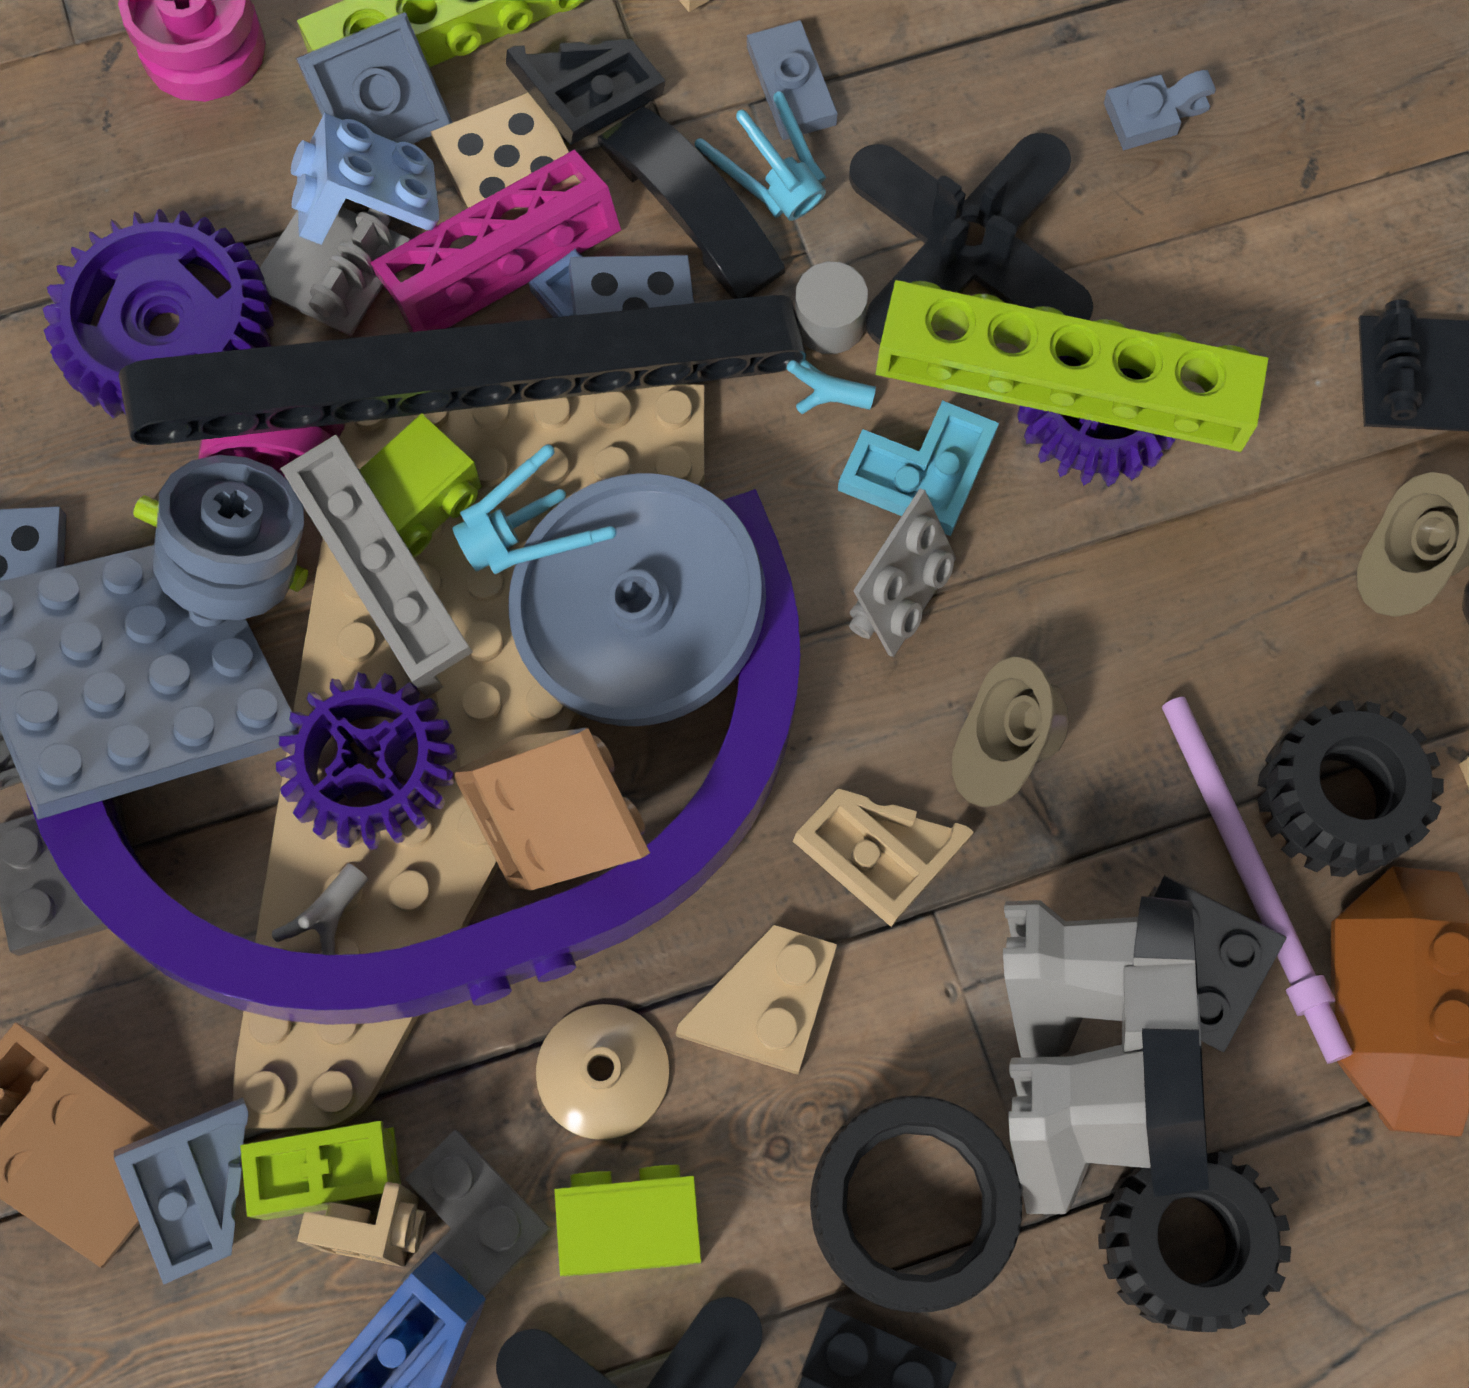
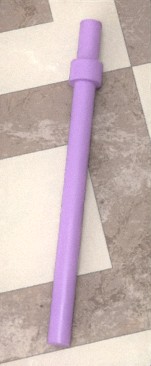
[1162,697,1353,1064]

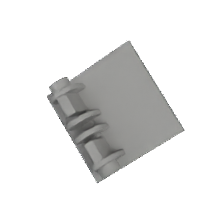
[260,207,410,336]
[849,488,956,657]

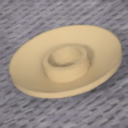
[536,1004,669,1140]

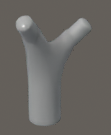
[272,863,368,955]

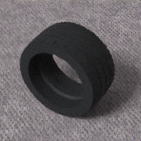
[810,1095,1023,1313]

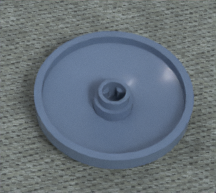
[509,473,766,726]

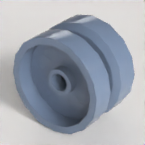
[153,455,304,620]

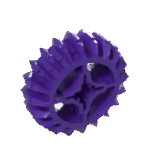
[1017,356,1176,487]
[276,672,457,849]

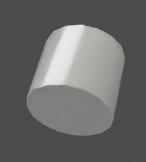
[795,261,868,354]

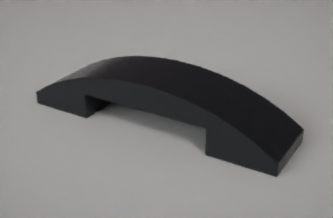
[597,107,785,299]

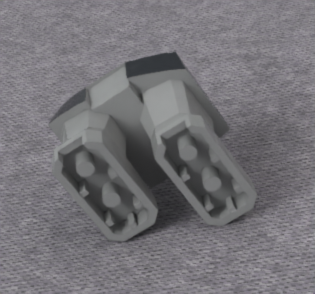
[1003,896,1209,1214]

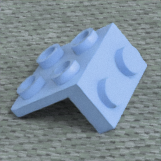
[291,113,439,245]

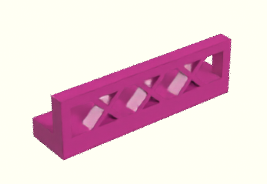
[370,150,621,332]

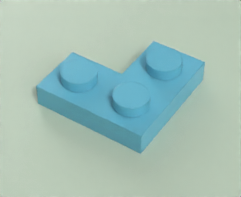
[838,400,999,536]

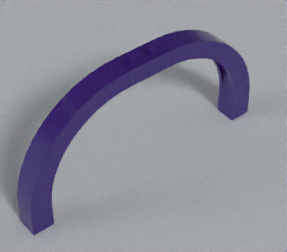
[26,489,801,1025]

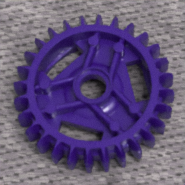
[42,209,274,419]

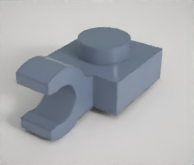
[1104,70,1216,151]

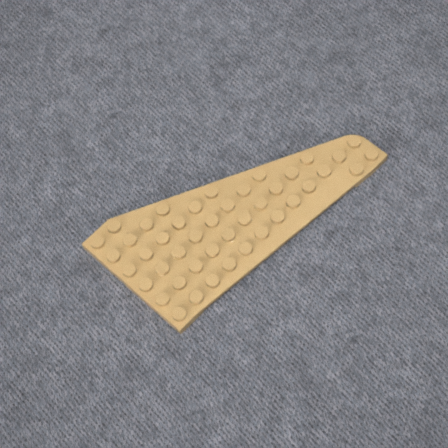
[233,385,705,1130]

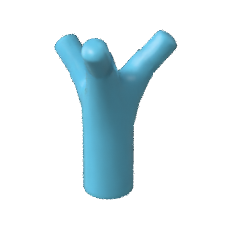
[787,360,876,414]

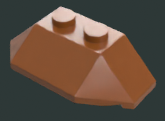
[1331,866,1469,1137]

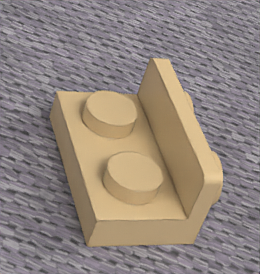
[297,1182,426,1267]

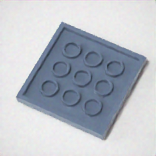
[0,545,299,820]

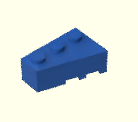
[314,1251,486,1388]

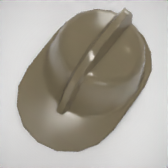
[1357,472,1469,617]
[952,656,1069,807]

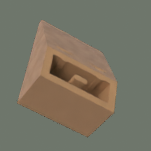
[453,728,650,890]
[0,1022,164,1268]

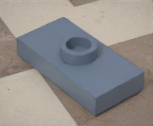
[747,20,837,141]

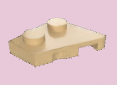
[793,789,974,927]
[676,925,837,1075]

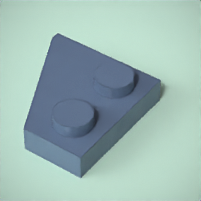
[113,1097,248,1284]

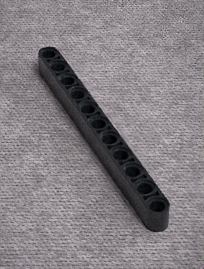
[118,295,806,445]

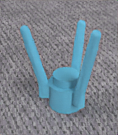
[694,91,826,221]
[452,444,617,575]

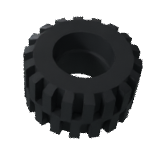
[1257,700,1444,877]
[1098,1151,1291,1332]

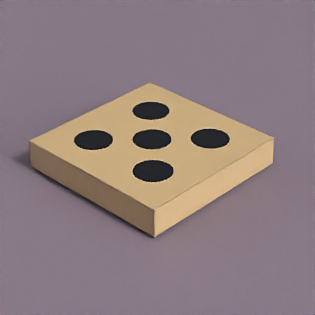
[431,93,581,220]

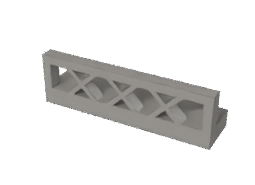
[280,435,473,697]

